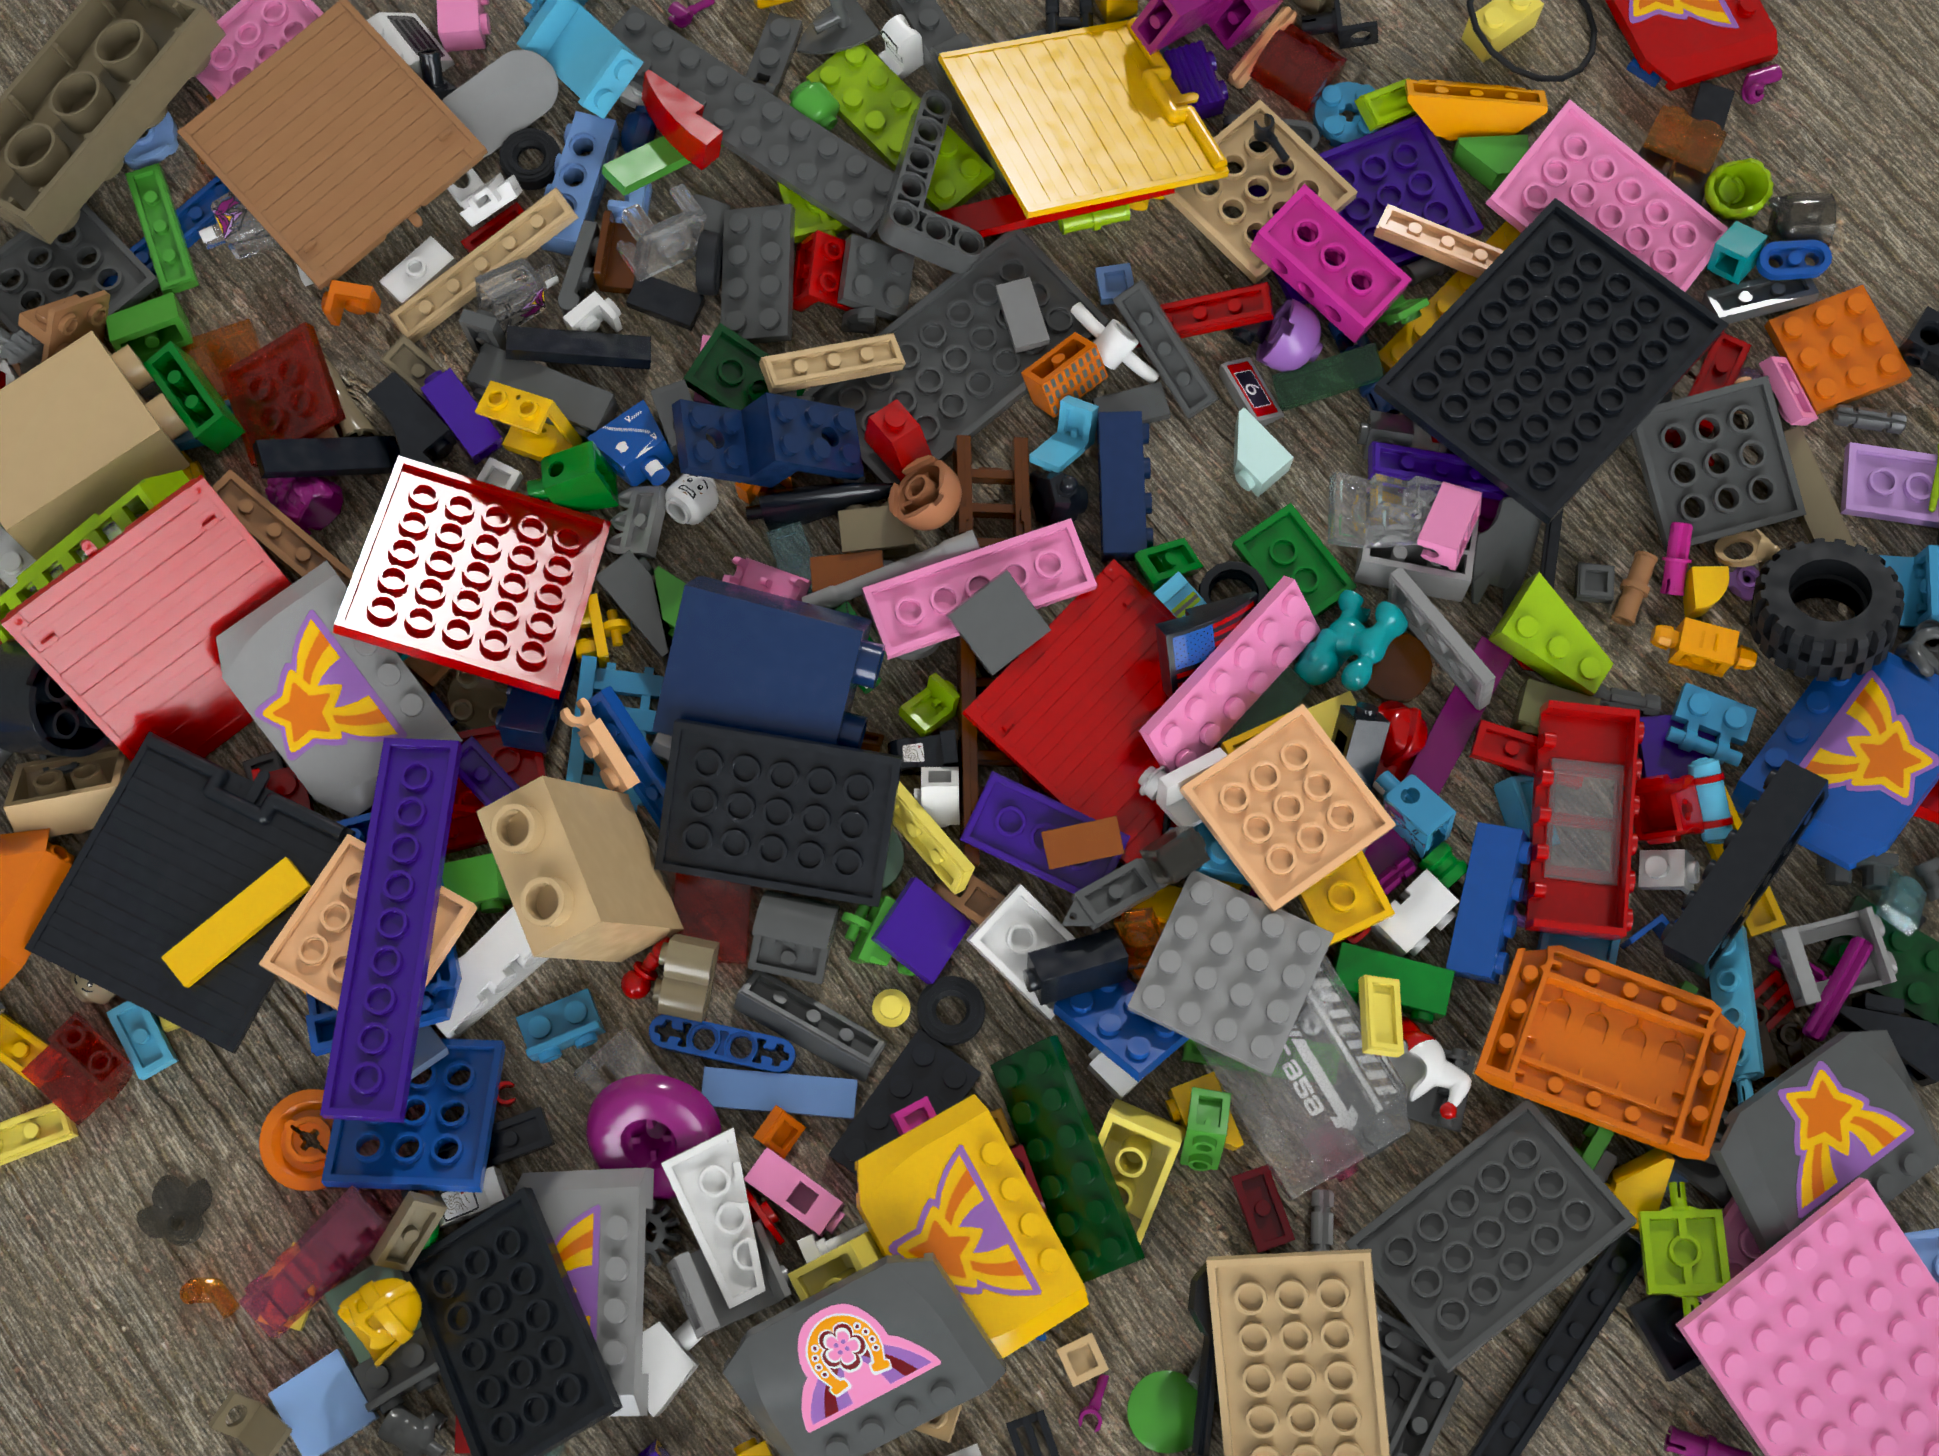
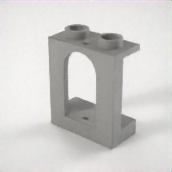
[1771,906,1897,1008]

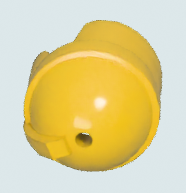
[337,1278,422,1368]

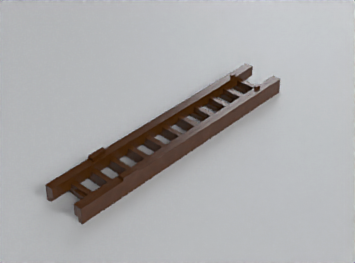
[953,435,1038,867]

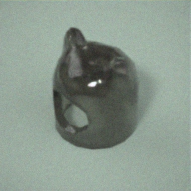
[1761,192,1836,247]

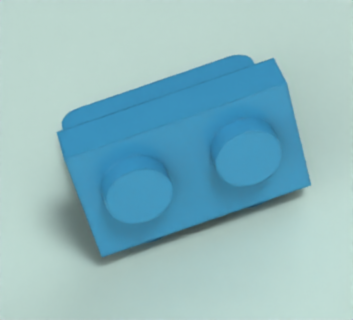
[1855,545,1939,628]

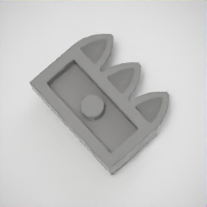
[605,485,667,559]

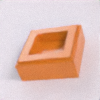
[753,1105,806,1159]

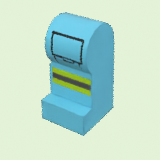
[1154,571,1207,618]

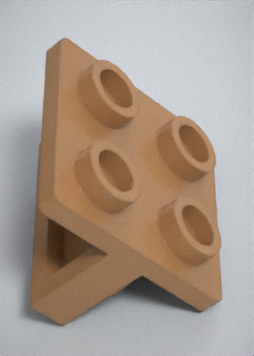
[18,290,110,363]

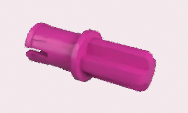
[1660,522,1693,596]

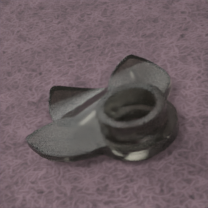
[136,1175,212,1246]

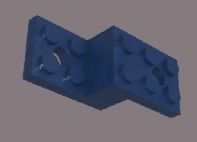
[672,392,864,488]

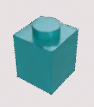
[1707,221,1768,285]

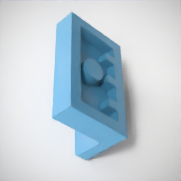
[516,988,606,1064]

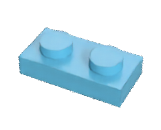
[106,1000,179,1080]

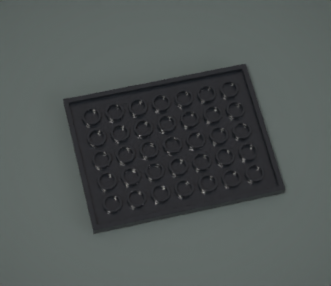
[1374,198,1729,525]

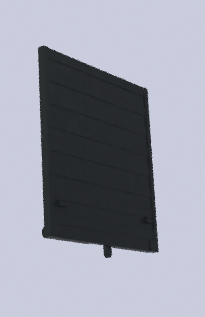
[24,731,356,1054]

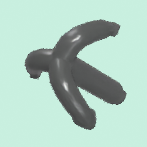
[1894,627,1939,677]

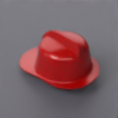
[1374,700,1428,782]

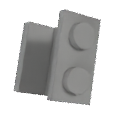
[666,1221,792,1339]

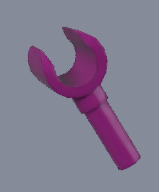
[668,0,715,28]
[1078,1374,1109,1433]

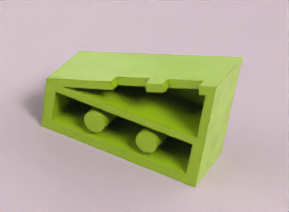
[1488,572,1614,696]

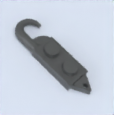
[1062,838,1191,930]

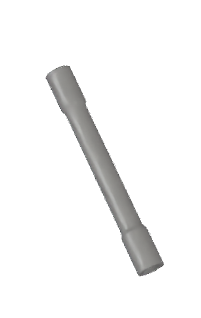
[801,529,980,609]

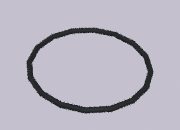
[1466,0,1597,82]

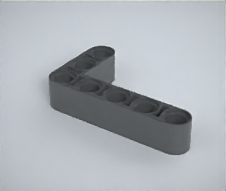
[878,89,985,274]

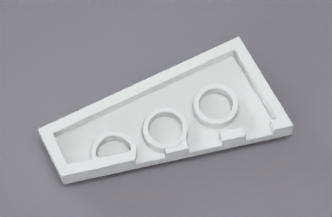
[661,1127,766,1309]

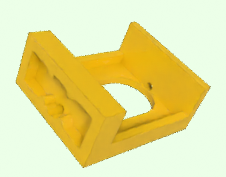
[475,380,583,462]

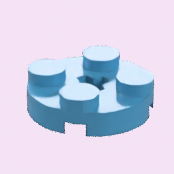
[1313,82,1380,147]

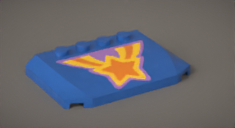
[1731,652,1939,871]

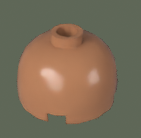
[888,455,962,531]

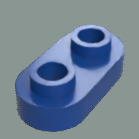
[1756,240,1832,280]

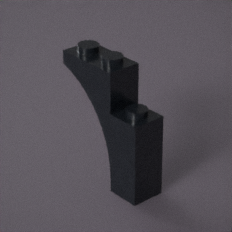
[367,371,457,467]

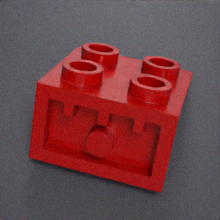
[793,230,854,312]

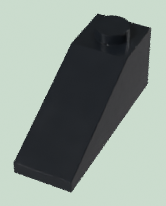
[1834,1005,1939,1087]

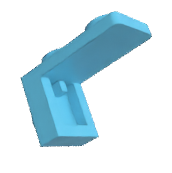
[1029,395,1099,473]

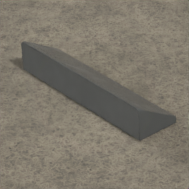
[734,970,888,1082]

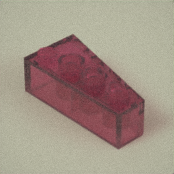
[239,1185,393,1338]

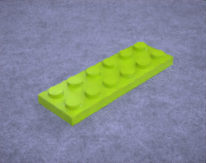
[806,43,995,212]

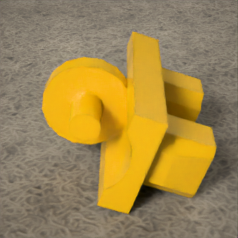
[575,593,631,668]

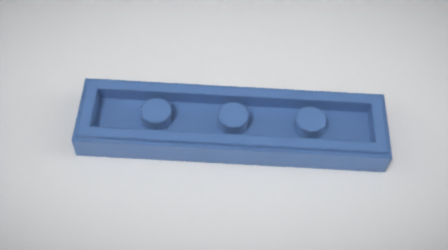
[701,1067,858,1120]

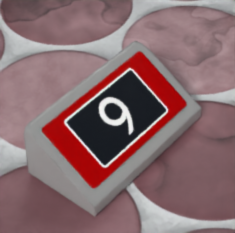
[1218,357,1284,427]

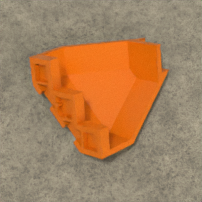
[0,828,74,991]

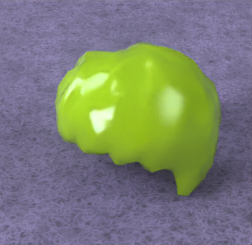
[1704,157,1773,221]

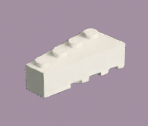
[435,906,549,1039]

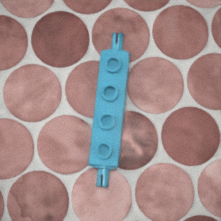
[1709,925,1765,1105]

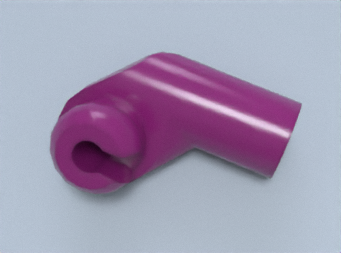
[1740,64,1782,104]

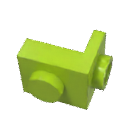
[898,672,960,737]

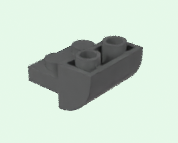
[748,890,840,984]

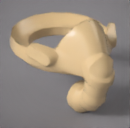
[1714,529,1781,572]

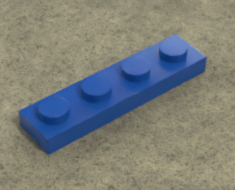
[588,685,667,829]

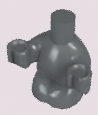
[378,1404,448,1456]

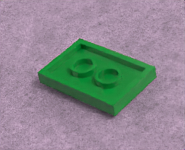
[1232,503,1357,618]

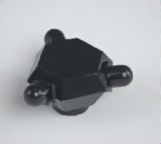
[1029,470,1088,527]

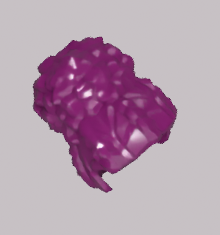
[265,476,344,535]

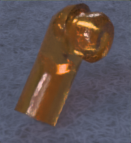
[179,1277,241,1319]

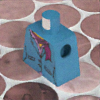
[1373,770,1456,860]

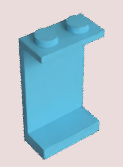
[516,0,644,119]

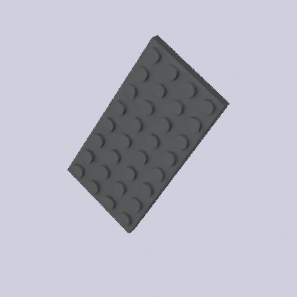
[802,229,1109,483]

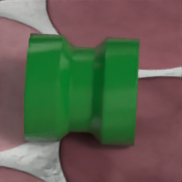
[1417,840,1468,889]

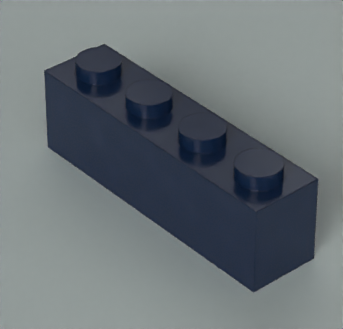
[1097,411,1153,562]

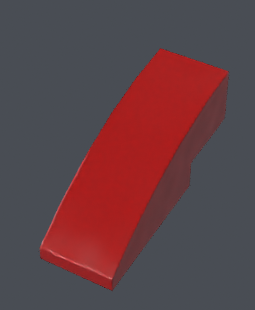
[642,70,723,170]

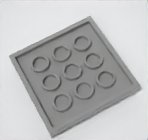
[1127,869,1334,1077]

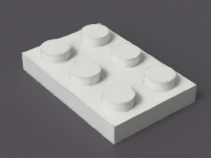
[966,884,1076,1020]

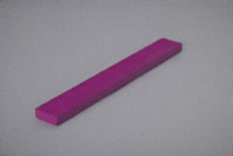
[1364,636,1513,877]

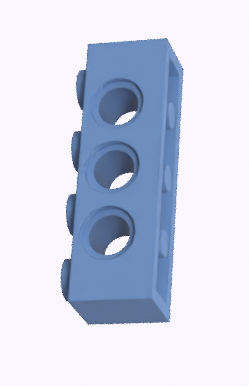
[541,111,621,256]

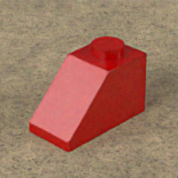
[864,399,932,481]

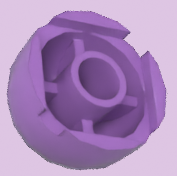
[1256,298,1323,372]

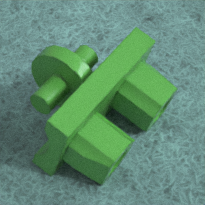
[841,896,896,966]

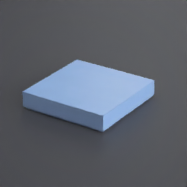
[268,1349,380,1456]

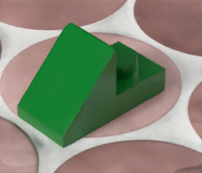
[1134,538,1204,597]

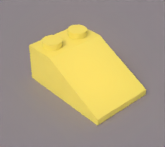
[1098,1098,1186,1245]

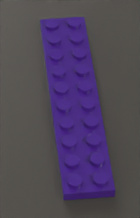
[320,738,463,1123]

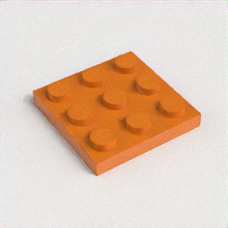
[1764,285,1912,415]

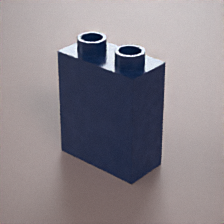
[652,575,885,749]

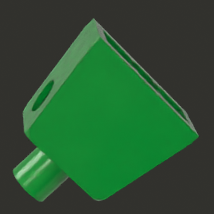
[527,441,619,512]

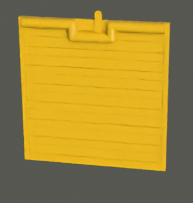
[938,17,1230,219]

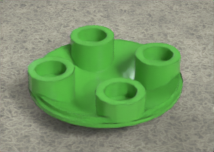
[1127,1370,1198,1454]

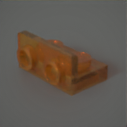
[1642,105,1728,174]

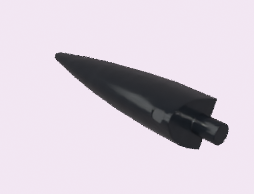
[746,482,900,531]

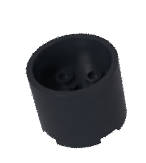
[0,640,111,757]

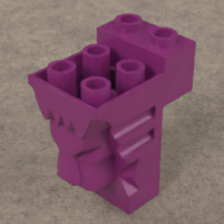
[1130,0,1284,55]

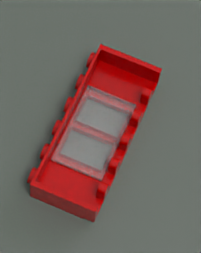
[1525,700,1645,941]

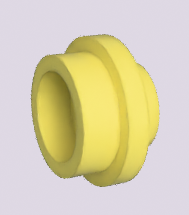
[872,989,911,1028]

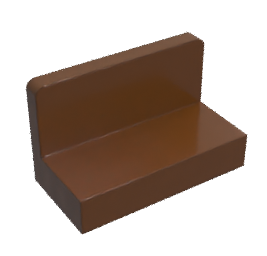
[593,210,645,294]

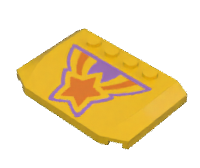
[854,1094,1089,1358]

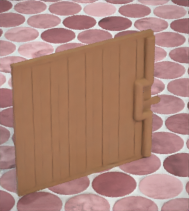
[177,0,488,291]

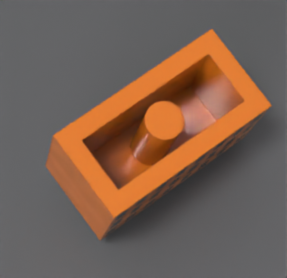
[1021,332,1108,418]

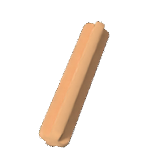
[1228,6,1298,89]

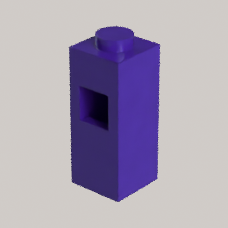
[420,368,503,465]

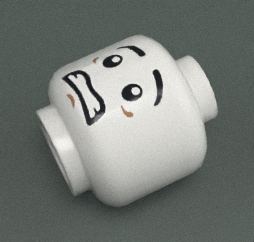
[665,474,719,525]

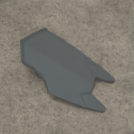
[1471,496,1542,614]

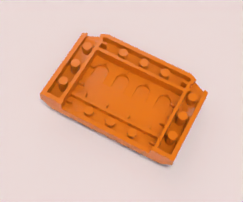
[1474,945,1746,1161]

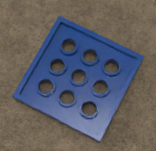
[321,1038,506,1193]

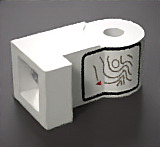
[878,14,924,80]
[439,1166,510,1228]

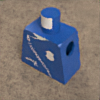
[587,400,674,486]

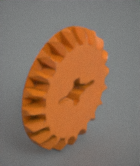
[259,1089,334,1192]

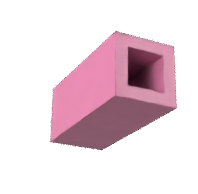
[744,1147,846,1237]

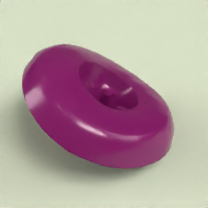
[586,1074,721,1201]

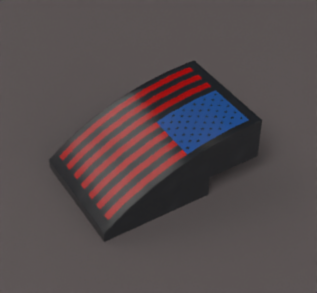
[1155,591,1258,698]

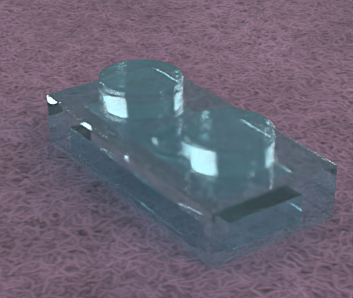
[1876,871,1927,936]

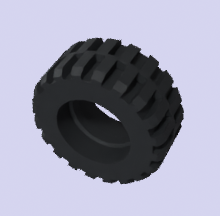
[1749,538,1905,681]

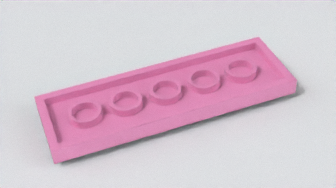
[862,518,1097,660]
[1139,576,1321,774]

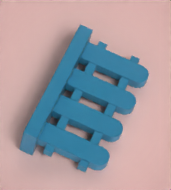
[566,655,664,812]

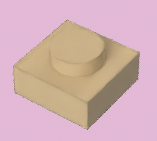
[1056,1333,1109,1387]

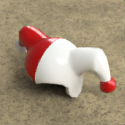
[1378,1016,1472,1119]

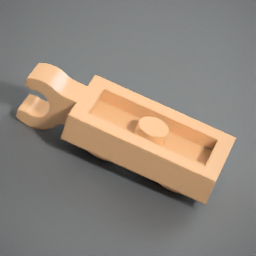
[560,697,640,793]

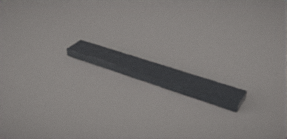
[1467,1228,1643,1456]

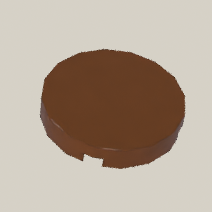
[1364,633,1433,703]

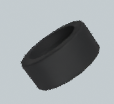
[1198,561,1268,603]

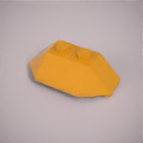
[1405,79,1548,141]

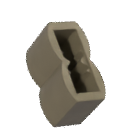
[653,933,720,1022]

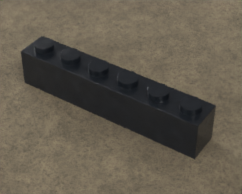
[1660,760,1829,979]

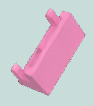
[1417,481,1482,571]
[722,556,811,601]

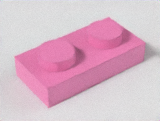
[1759,356,1818,426]

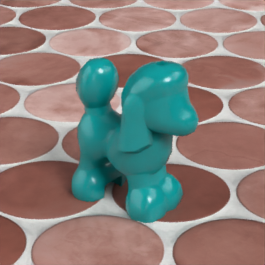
[1293,589,1408,691]

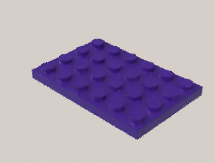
[1248,115,1484,305]

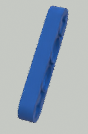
[649,1014,796,1073]

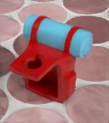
[1633,757,1734,845]

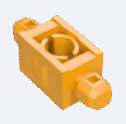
[1650,617,1757,678]

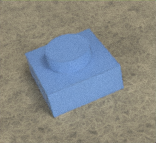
[1095,263,1134,305]

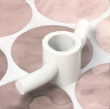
[1071,302,1160,384]

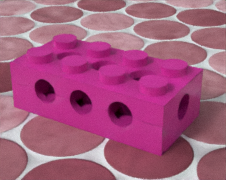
[1250,184,1412,343]

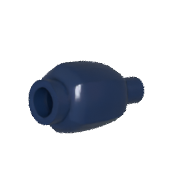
[621,105,657,153]

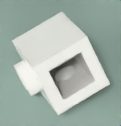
[914,767,960,827]

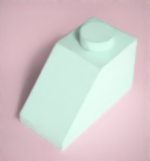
[1233,407,1294,497]

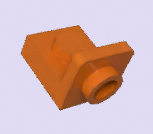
[321,279,382,326]

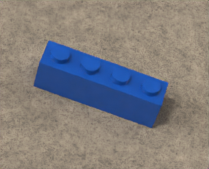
[1445,822,1533,985]

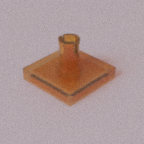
[183,319,272,400]

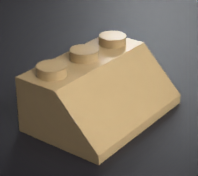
[3,746,131,839]

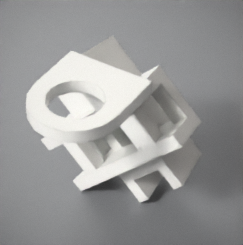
[447,168,523,227]

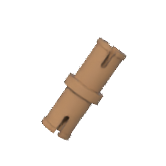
[1611,551,1658,626]

